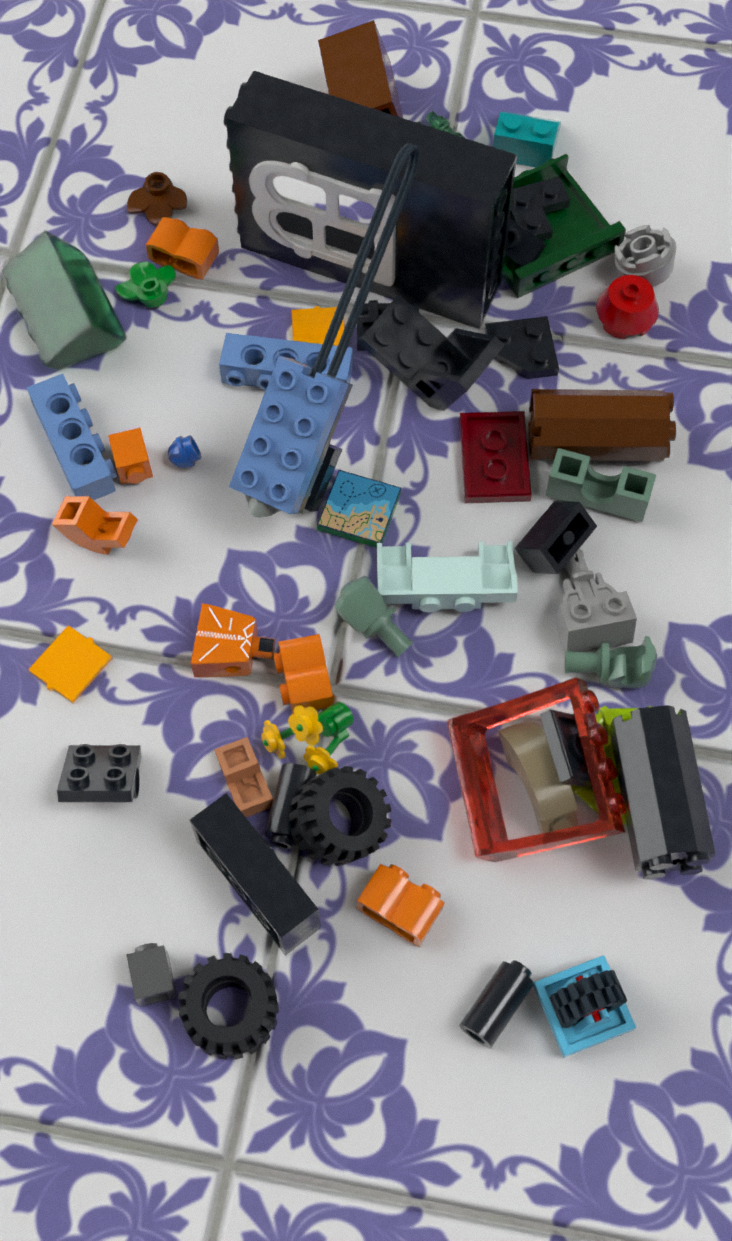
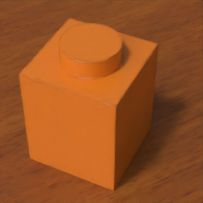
[108,427,153,485]

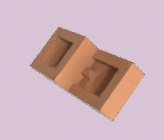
[214,737,273,818]

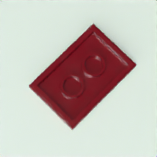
[459,411,532,503]

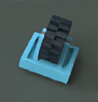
[533,955,636,1058]

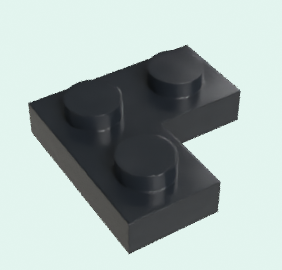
[510,176,570,241]

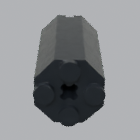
[609,705,716,879]

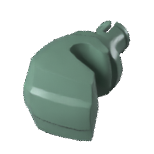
[335,575,413,658]
[565,636,657,689]

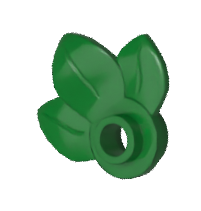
[115,262,176,308]

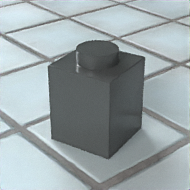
[126,943,178,1007]

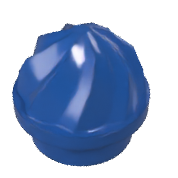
[168,435,202,468]

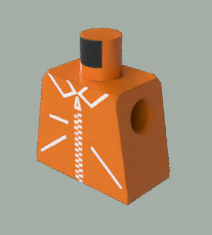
[191,603,275,678]

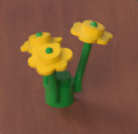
[261,702,354,775]

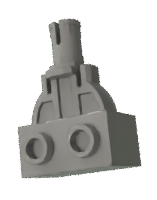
[557,549,637,652]

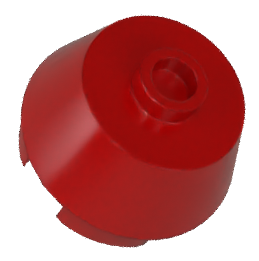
[596,275,659,339]

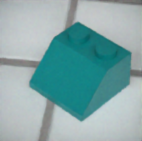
[493,111,561,168]

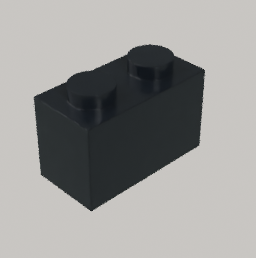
[514,501,597,574]

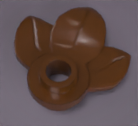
[127,172,187,226]

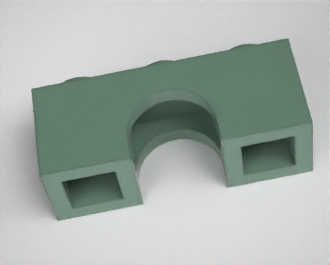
[545,448,656,522]

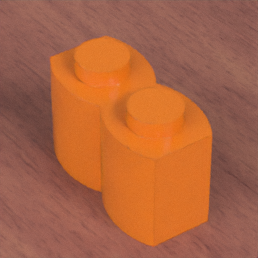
[146,217,219,279]
[273,634,333,714]
[356,864,445,947]

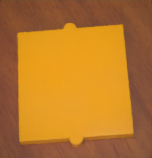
[291,306,344,346]
[28,625,113,704]

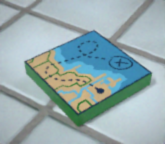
[317,470,402,548]

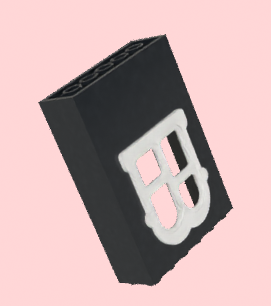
[223,71,517,329]

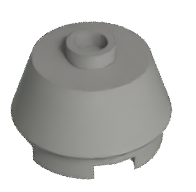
[615,225,676,287]

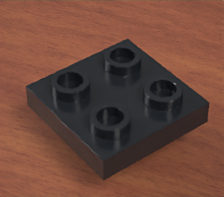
[57,744,142,802]

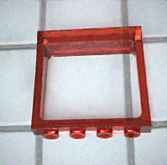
[446,677,626,862]

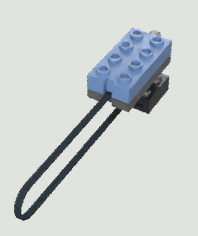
[229,144,419,518]

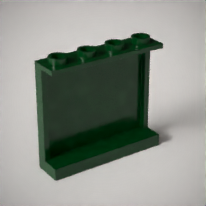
[502,154,626,298]

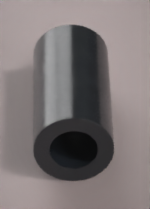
[265,763,317,849]
[459,960,534,1049]

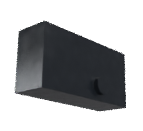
[190,793,321,956]

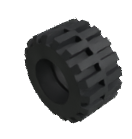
[289,766,392,866]
[178,953,279,1060]

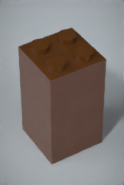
[318,20,403,118]

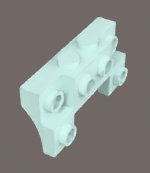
[377,541,518,612]

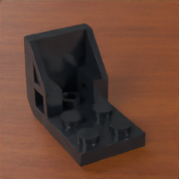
[358,294,504,411]

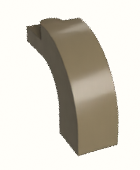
[498,719,582,850]

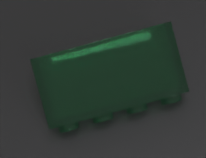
[2,230,127,370]

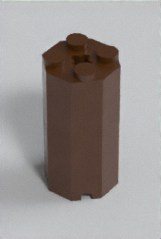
[528,389,676,461]

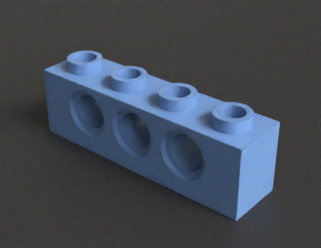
[219,333,353,390]
[26,373,118,500]

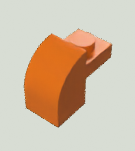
[52,496,138,555]

